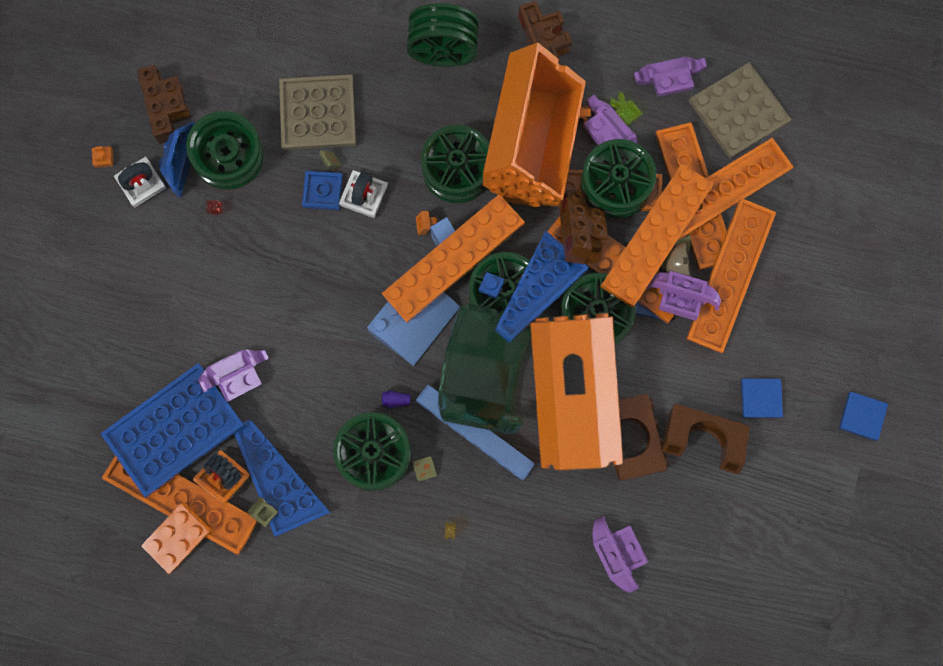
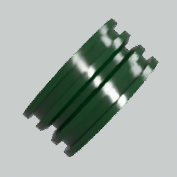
[407,3,479,67]
[186,111,264,190]
[421,125,489,204]
[580,139,656,219]
[469,252,530,330]
[559,273,636,346]
[333,412,411,491]

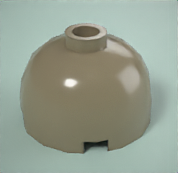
[661,243,691,277]

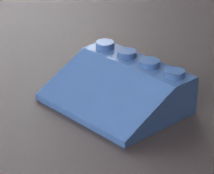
[367,293,460,366]

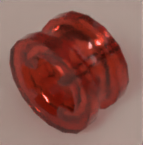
[206,200,223,215]

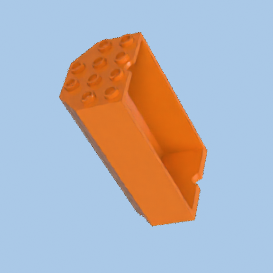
[483,42,586,207]
[531,313,623,470]

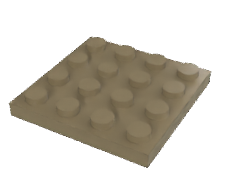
[688,63,791,159]
[279,75,356,150]

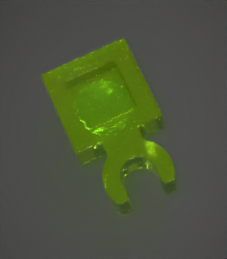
[610,92,642,126]

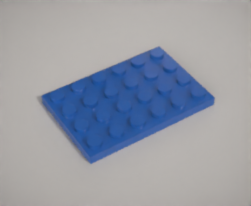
[100,363,245,498]

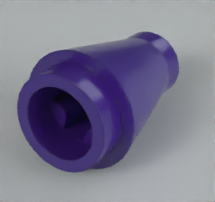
[382,390,410,409]

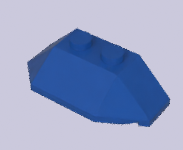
[159,122,196,197]

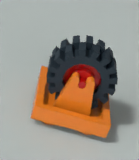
[193,450,250,506]

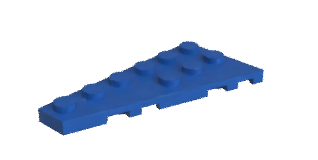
[496,230,589,343]
[234,420,331,537]

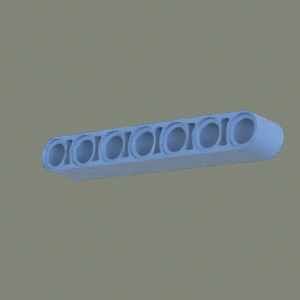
[416,385,535,481]

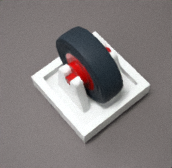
[114,157,166,208]
[339,170,388,218]

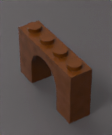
[614,393,669,482]
[662,403,750,475]

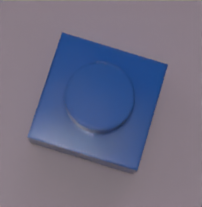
[479,272,505,299]

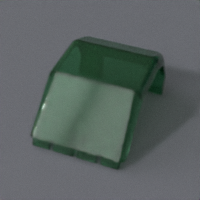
[437,303,533,434]

